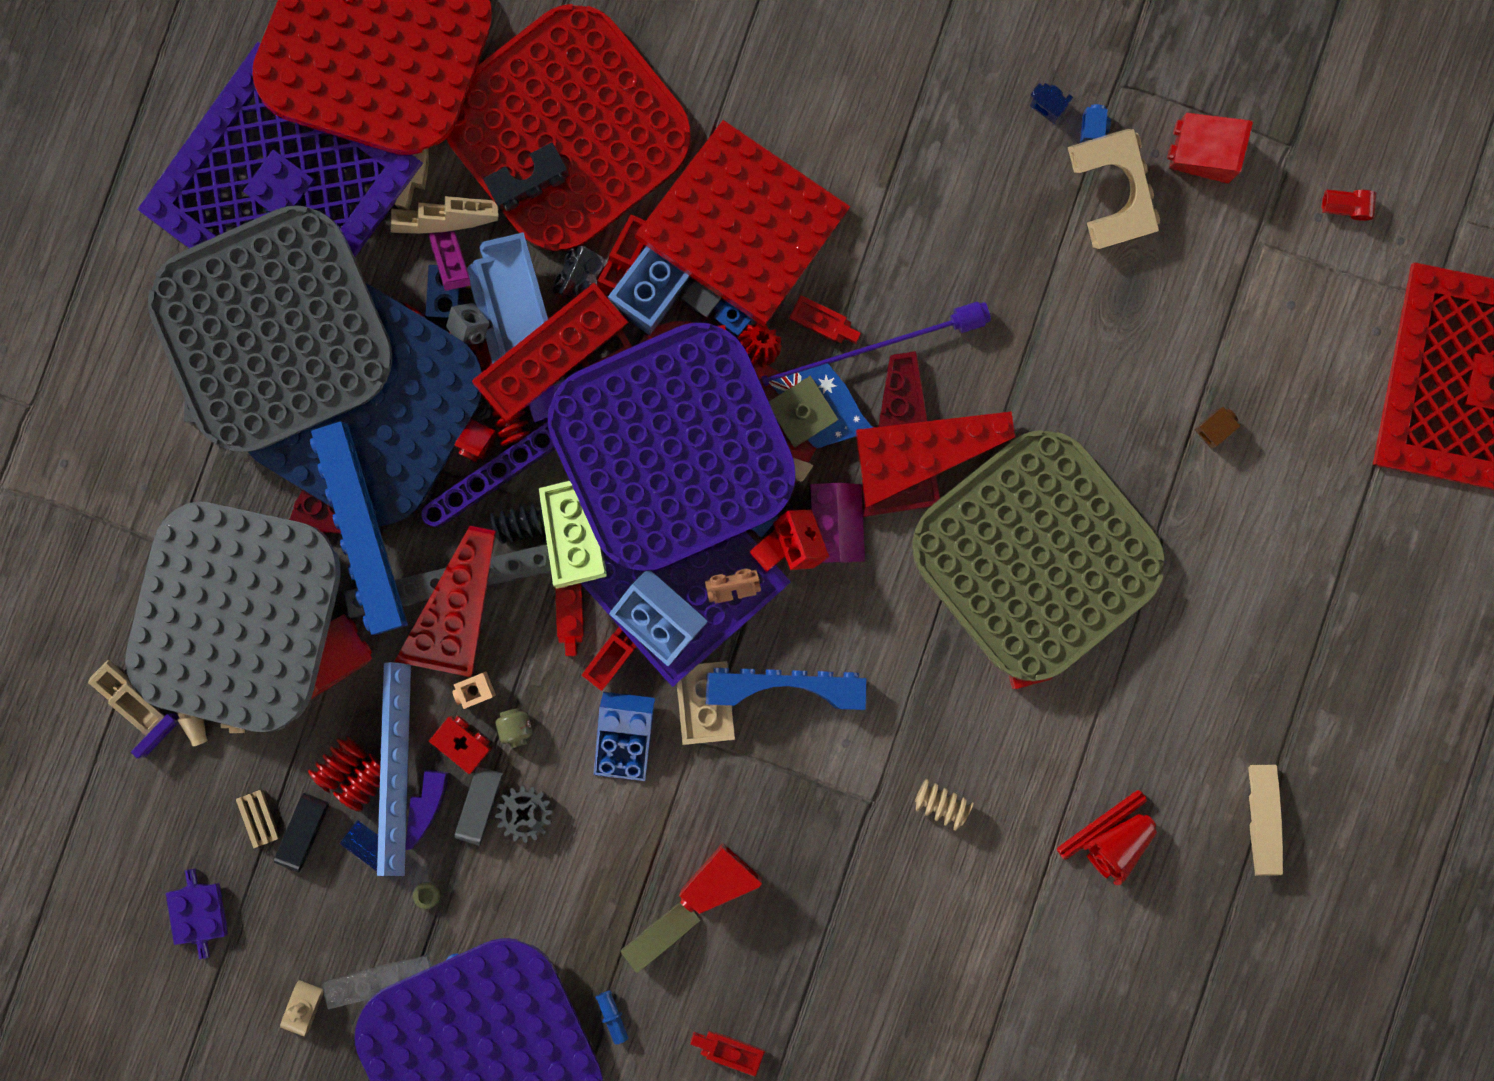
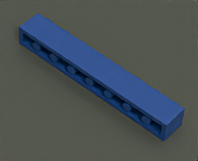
[310,421,408,635]

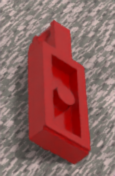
[789,295,861,344]
[555,584,584,657]
[690,1031,765,1077]

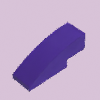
[405,770,449,850]

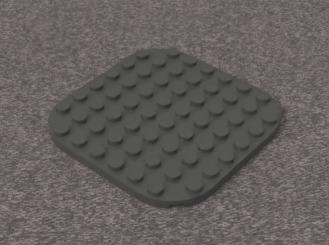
[148,206,392,452]
[125,502,340,732]

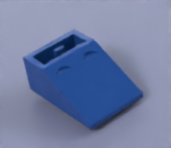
[594,692,655,781]

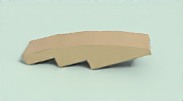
[391,196,498,234]
[1248,765,1283,876]

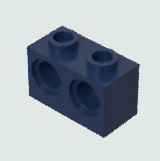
[426,265,467,321]

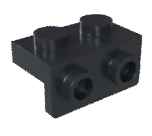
[553,246,608,300]

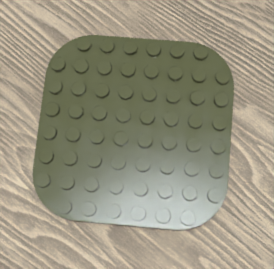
[912,430,1165,681]

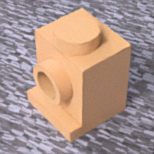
[452,672,496,709]

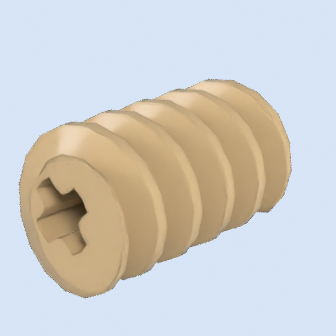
[915,779,974,831]

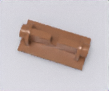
[705,569,761,604]

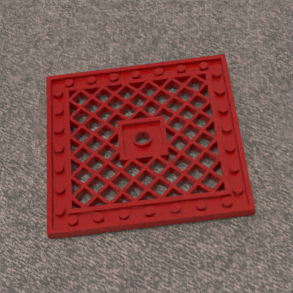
[1373,262,1494,490]

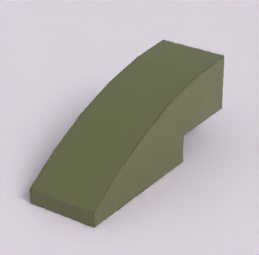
[621,903,700,973]

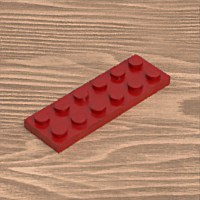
[472,283,628,423]

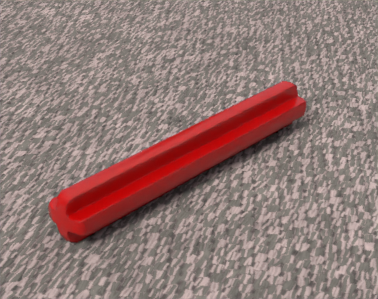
[1057,790,1147,860]

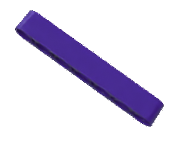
[422,422,556,527]

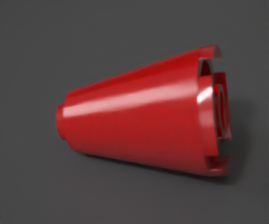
[1083,814,1157,885]

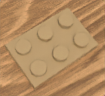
[677,661,735,745]

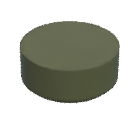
[413,882,441,909]

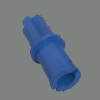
[595,990,628,1045]

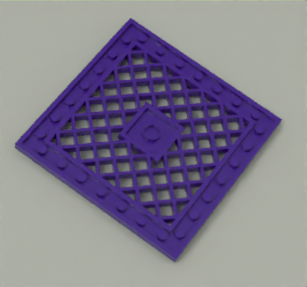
[137,41,423,258]

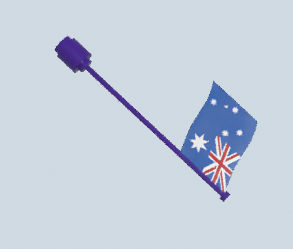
[761,301,991,449]

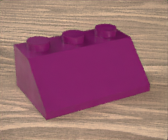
[810,483,865,564]

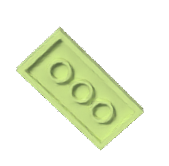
[539,481,607,589]

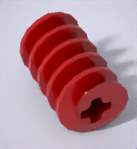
[489,403,531,446]
[308,736,367,793]
[333,753,381,812]

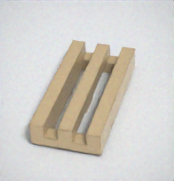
[236,789,280,848]

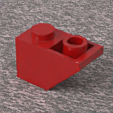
[454,420,498,462]

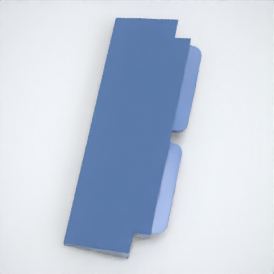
[467,232,565,387]

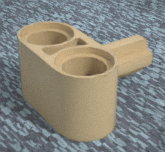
[280,980,324,1037]

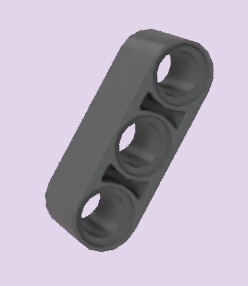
[454,765,503,846]

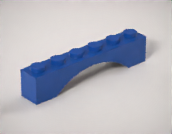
[706,668,866,710]

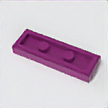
[428,230,471,291]

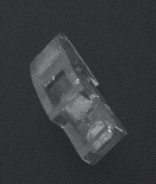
[322,955,432,1009]

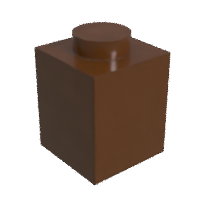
[1194,407,1240,449]

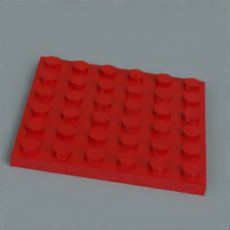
[635,120,850,326]

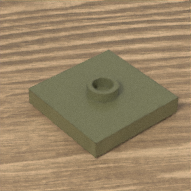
[769,375,838,448]

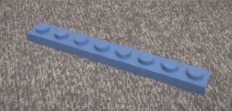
[377,662,411,876]

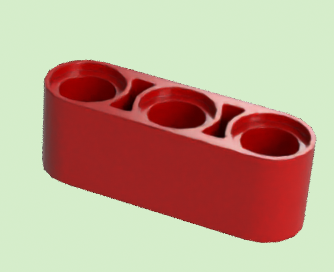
[749,530,785,572]

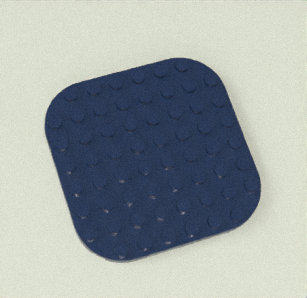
[248,283,483,526]

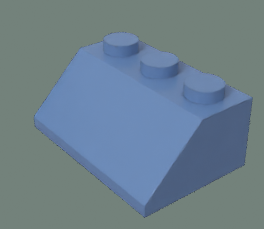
[608,246,693,336]
[609,570,708,666]

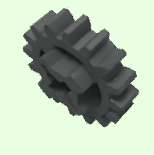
[495,785,553,843]

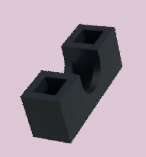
[483,142,569,211]

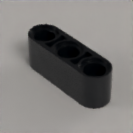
[274,792,329,873]

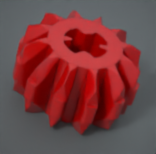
[738,322,782,367]

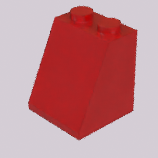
[1167,113,1253,183]
[311,614,372,699]
[679,843,762,914]

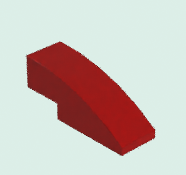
[597,214,645,296]
[581,627,637,691]

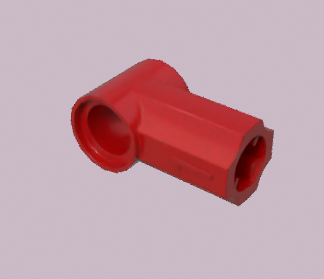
[1321,189,1377,221]

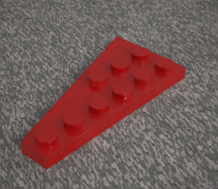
[856,411,1015,508]
[394,526,496,677]

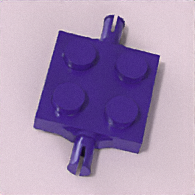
[166,868,228,959]

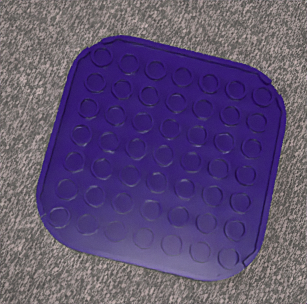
[548,323,795,571]
[355,938,603,1081]

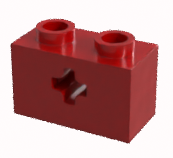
[773,509,830,570]
[429,716,493,774]

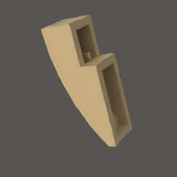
[88,659,165,735]

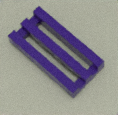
[131,713,179,758]

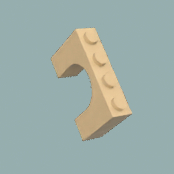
[1068,129,1160,249]

